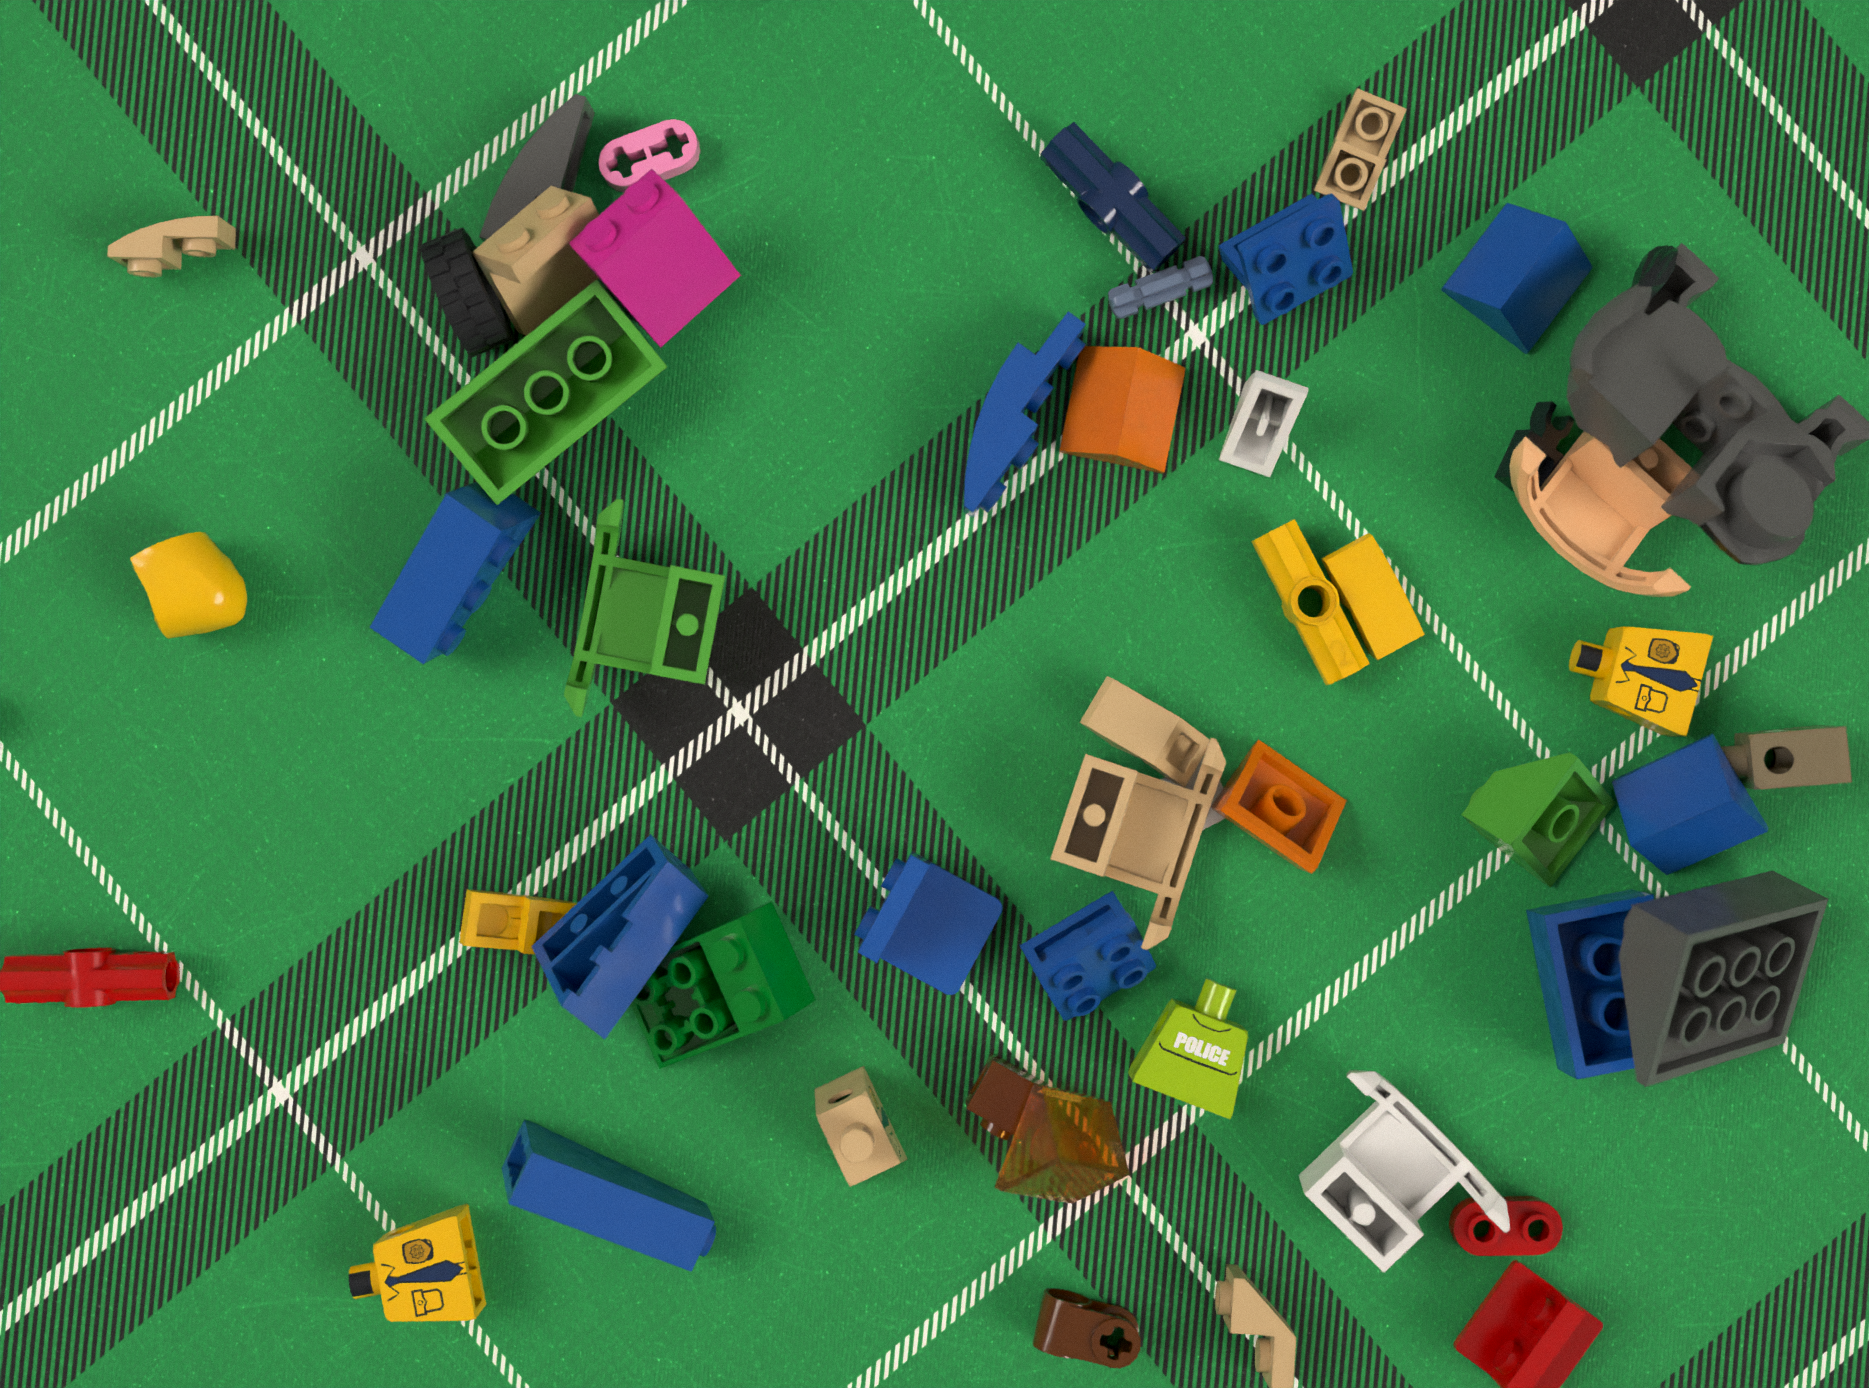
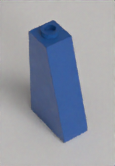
[502,1119,716,1272]

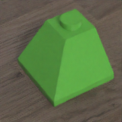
[1461,752,1616,888]

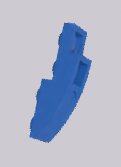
[964,311,1086,518]

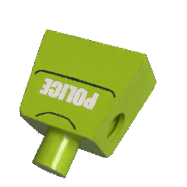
[1128,978,1248,1119]

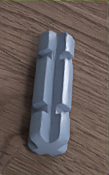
[1108,256,1213,319]

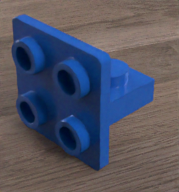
[1218,193,1353,325]
[1020,891,1156,1021]

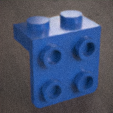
[854,851,1003,995]

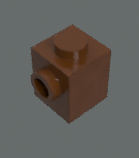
[966,1053,1054,1141]

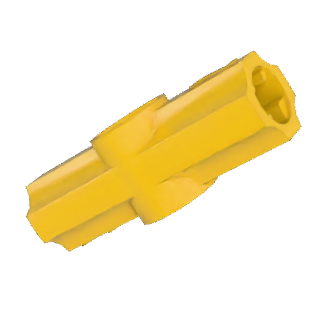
[1251,519,1370,685]

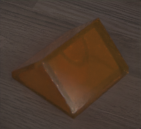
[995,1083,1130,1204]

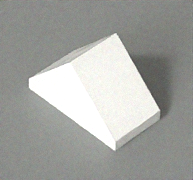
[1219,370,1308,477]

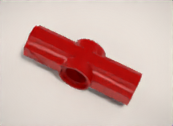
[0,948,180,1008]

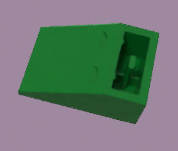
[631,901,816,1069]

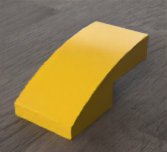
[1321,533,1425,660]
[459,889,577,955]

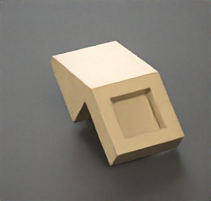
[1079,676,1210,787]
[1215,1264,1296,1388]

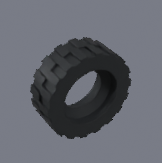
[420,227,514,358]

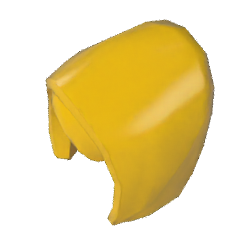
[130,532,248,639]

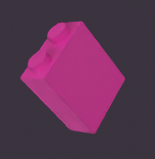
[569,168,741,348]

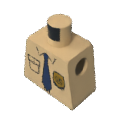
[815,1066,907,1187]

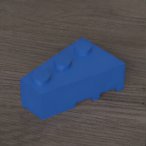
[370,482,541,664]
[531,834,708,1039]

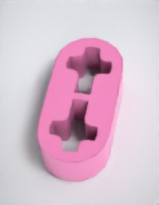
[598,119,700,193]

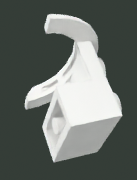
[1298,1070,1510,1272]

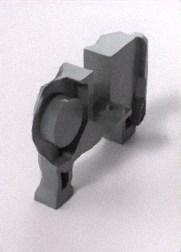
[1567,243,1869,565]

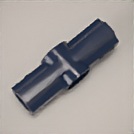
[1040,122,1186,274]

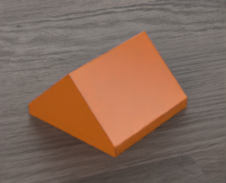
[1059,346,1186,474]
[1210,739,1347,874]

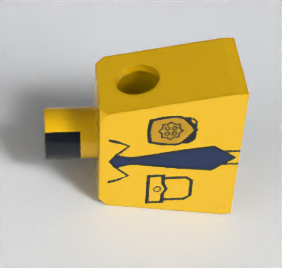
[1569,626,1713,737]
[349,1204,487,1322]

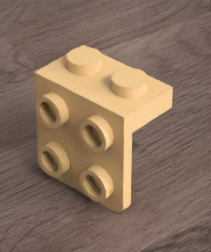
[472,186,599,336]

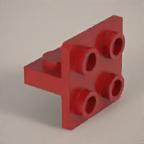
[1453,1260,1603,1388]

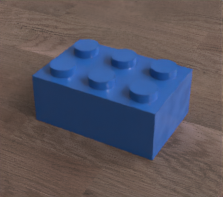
[1526,889,1654,1079]

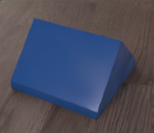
[1441,203,1593,354]
[1612,733,1769,875]

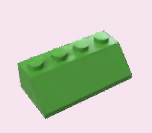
[425,279,667,505]

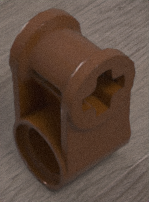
[1032,1288,1141,1368]

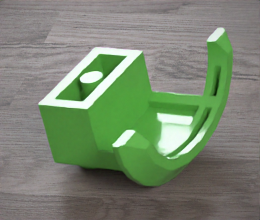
[564,499,725,717]

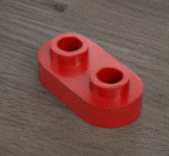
[1449,1196,1563,1256]

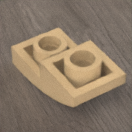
[1314,88,1407,211]
[107,216,236,277]

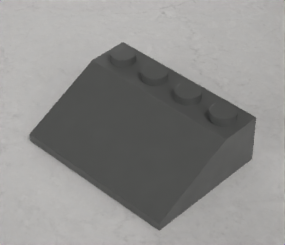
[1619,871,1828,1087]

